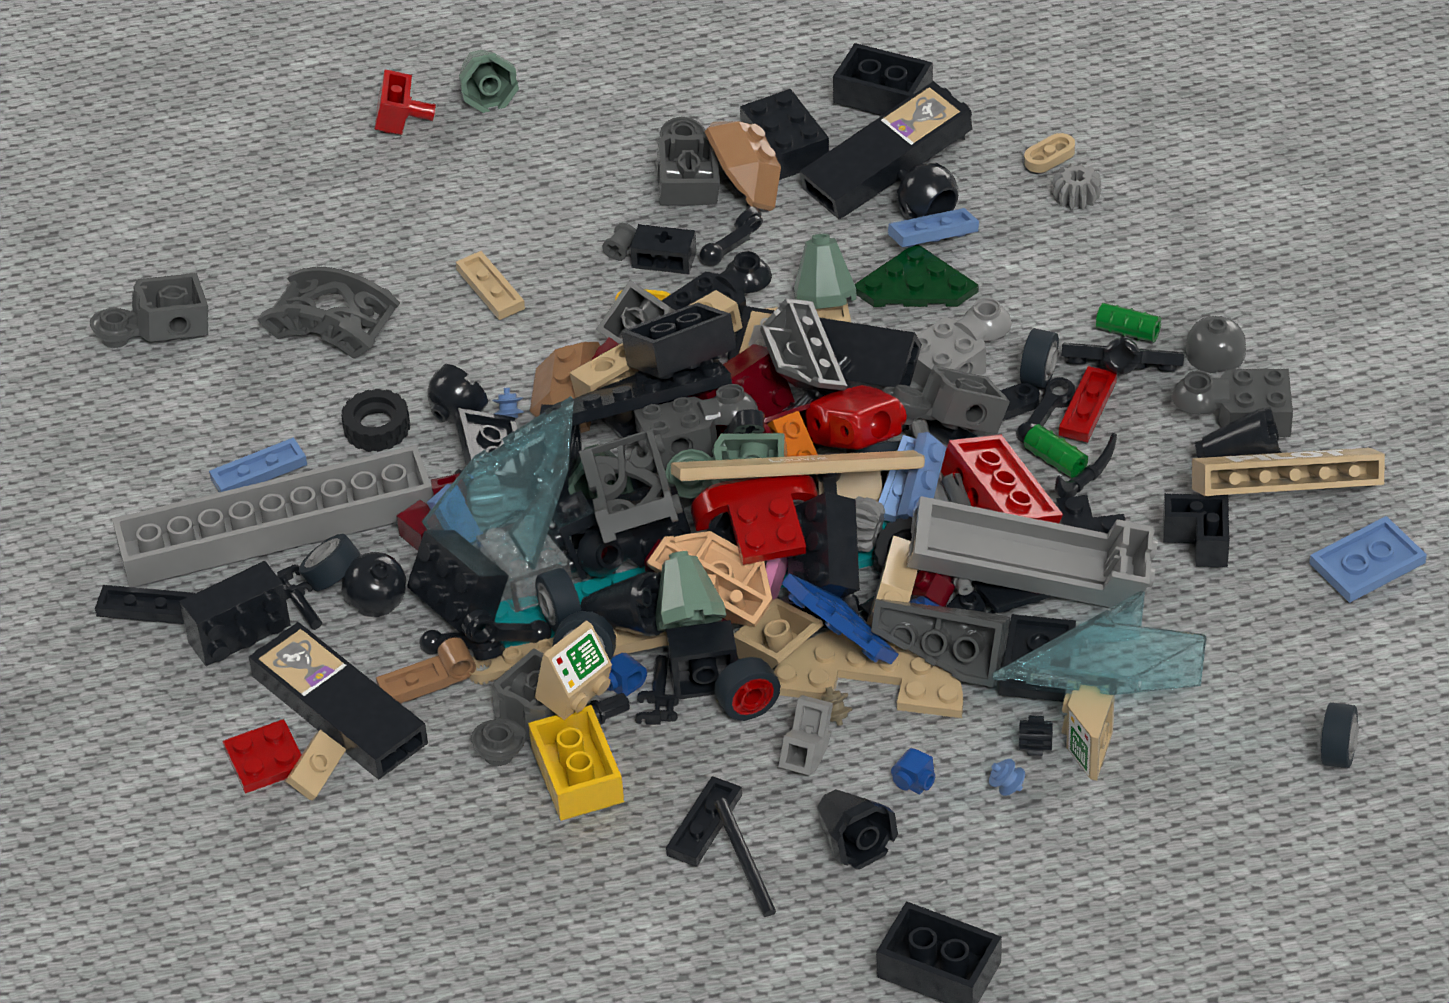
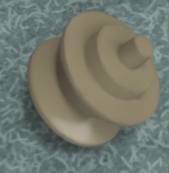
[821,686,853,726]

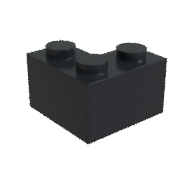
[1163,493,1230,567]

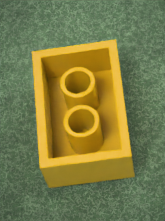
[528,705,624,821]

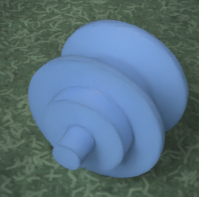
[492,388,524,418]
[989,759,1025,796]

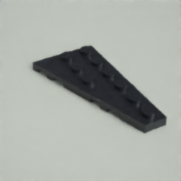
[545,359,732,431]

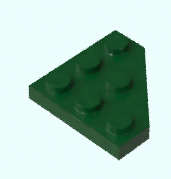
[854,244,979,307]

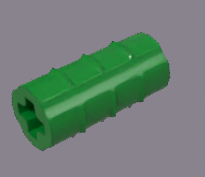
[1096,303,1162,343]
[1024,424,1088,478]

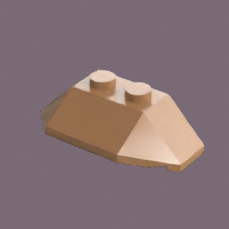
[705,121,781,211]
[530,342,601,433]

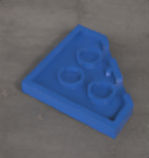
[782,573,899,664]

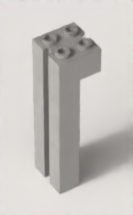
[907,496,1157,611]

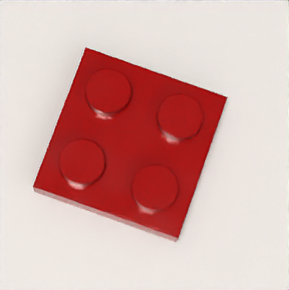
[222,719,302,794]

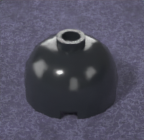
[427,364,489,424]
[341,552,406,617]

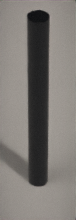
[714,798,776,917]

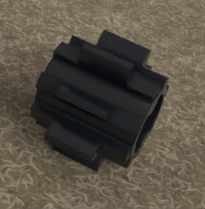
[1019,715,1053,756]

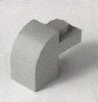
[778,695,833,776]

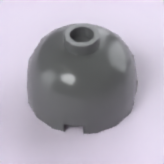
[1186,316,1246,374]

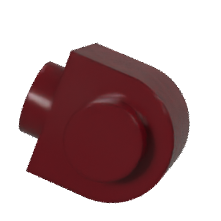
[911,570,955,607]

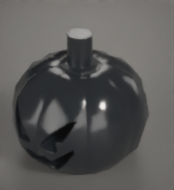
[896,163,959,220]

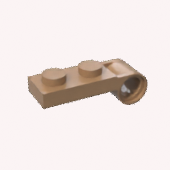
[376,638,476,703]

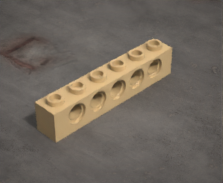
[569,290,743,397]

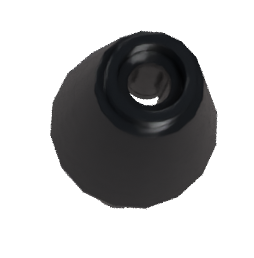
[1195,407,1282,458]
[581,572,664,637]

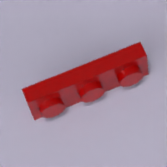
[1059,366,1117,443]

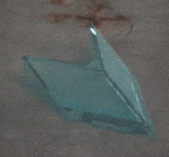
[422,396,574,570]
[993,590,1207,695]

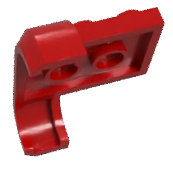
[691,475,818,565]

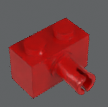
[374,69,436,135]

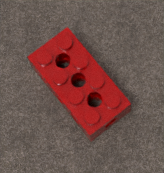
[940,434,1063,524]

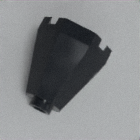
[817,789,898,870]

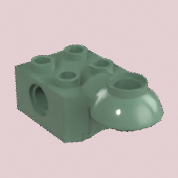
[666,433,787,499]

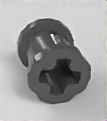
[602,223,636,261]

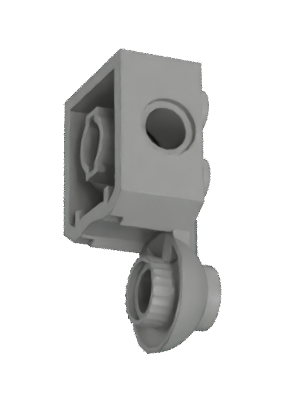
[912,298,1012,388]

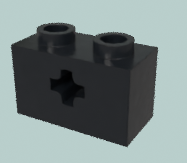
[631,224,697,274]

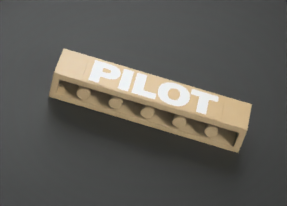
[1192,448,1385,496]

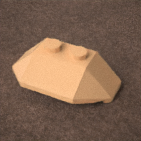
[647,531,773,627]

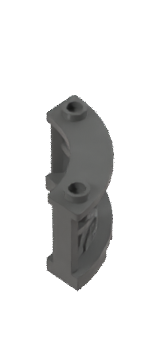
[257,267,400,359]
[579,429,683,543]

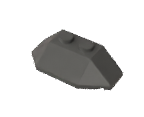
[760,298,847,391]

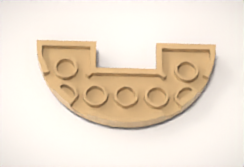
[774,625,963,718]

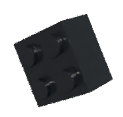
[666,620,737,699]

